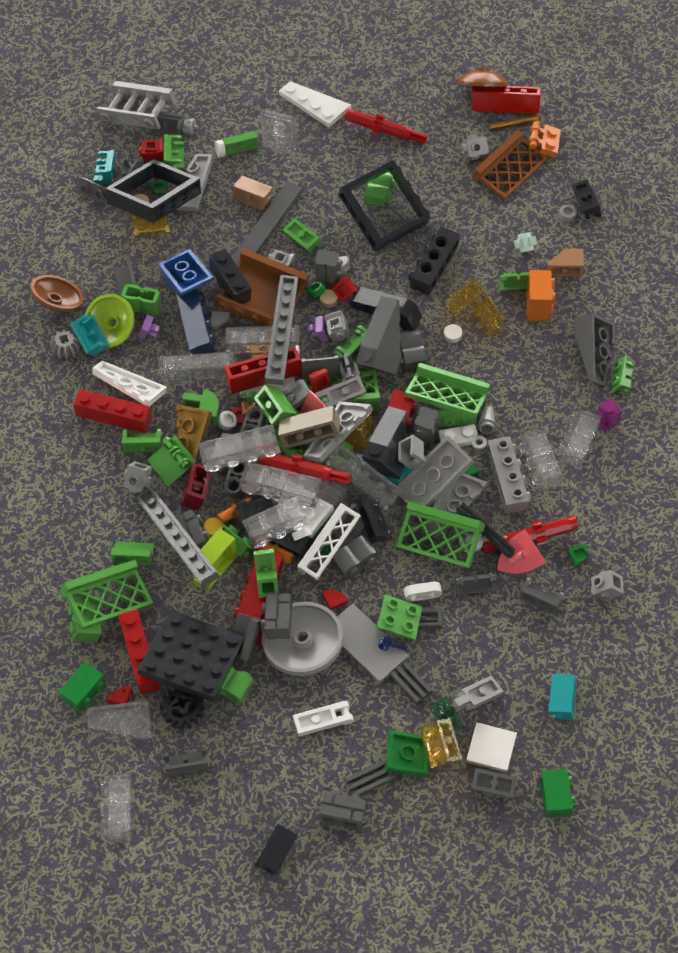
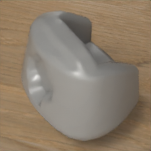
[182,118,198,136]
[339,256,350,274]

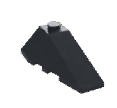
[362,406,406,479]

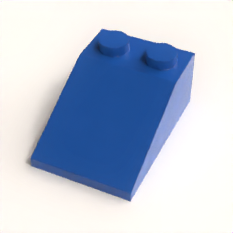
[158,249,214,295]

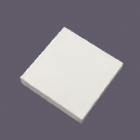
[466,722,517,773]

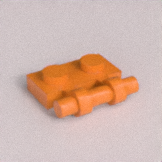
[529,121,561,158]

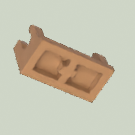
[233,176,273,211]

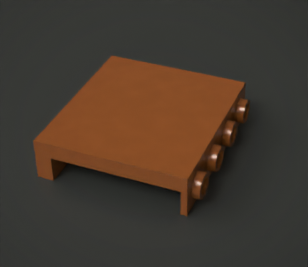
[215,248,309,331]

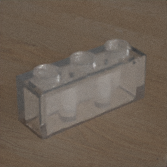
[557,409,602,470]
[519,429,563,491]
[242,497,308,548]
[100,774,132,843]

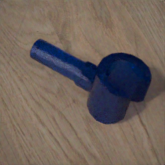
[378,636,408,651]

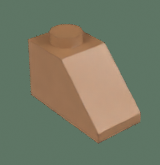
[547,248,584,276]

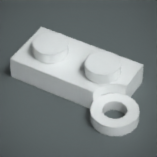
[438,424,487,450]

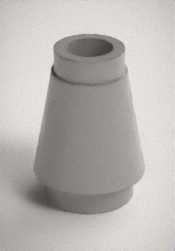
[478,406,497,434]

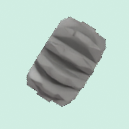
[49,328,81,360]

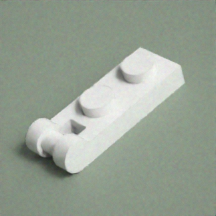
[293,701,354,737]

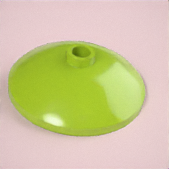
[85,294,134,348]

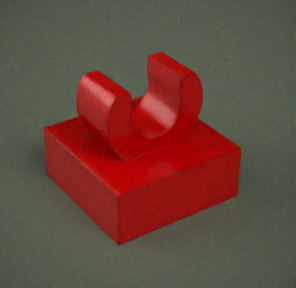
[332,277,357,303]
[308,368,331,393]

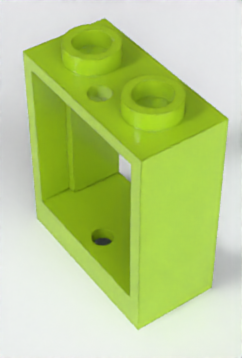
[192,528,237,591]

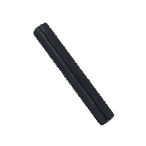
[456,502,516,558]

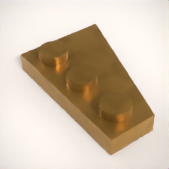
[176,404,212,463]

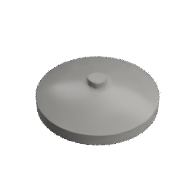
[262,602,343,676]

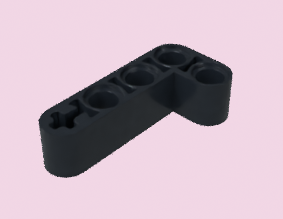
[349,287,422,332]

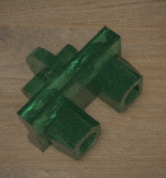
[428,696,465,738]

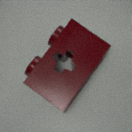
[180,462,212,511]

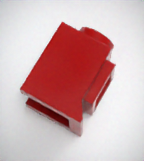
[139,138,164,163]

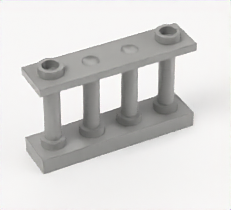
[97,81,177,130]

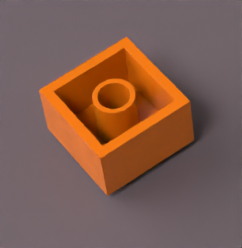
[527,270,555,321]

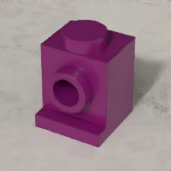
[593,398,622,432]

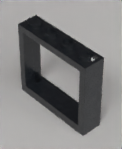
[106,159,201,223]
[338,160,431,252]

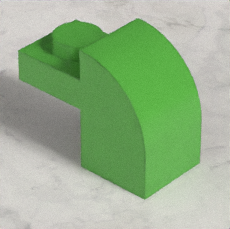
[182,389,220,426]
[254,549,279,598]

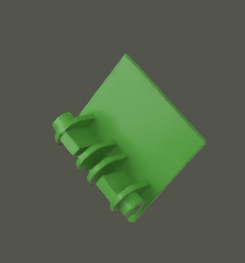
[147,435,197,487]
[375,594,422,641]

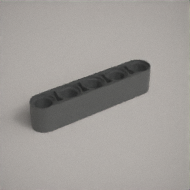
[224,407,266,499]

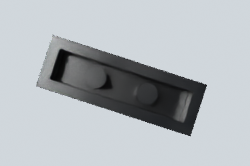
[209,248,252,304]

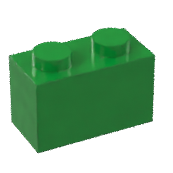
[58,662,106,713]
[540,769,576,818]

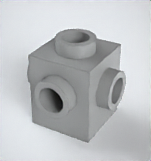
[461,134,489,160]
[123,461,152,493]
[591,570,624,602]

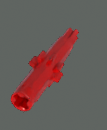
[344,109,428,144]
[259,451,352,485]
[482,516,579,554]

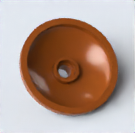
[457,67,508,87]
[30,275,84,312]

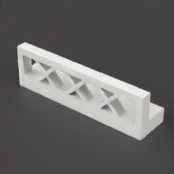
[297,503,361,580]

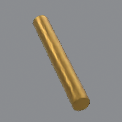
[488,114,539,131]

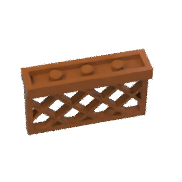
[472,130,548,201]

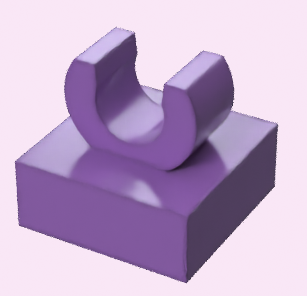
[138,315,160,340]
[308,316,329,342]

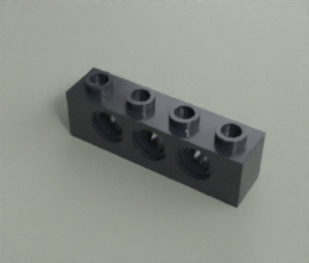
[408,227,460,295]

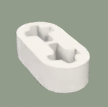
[403,582,442,602]

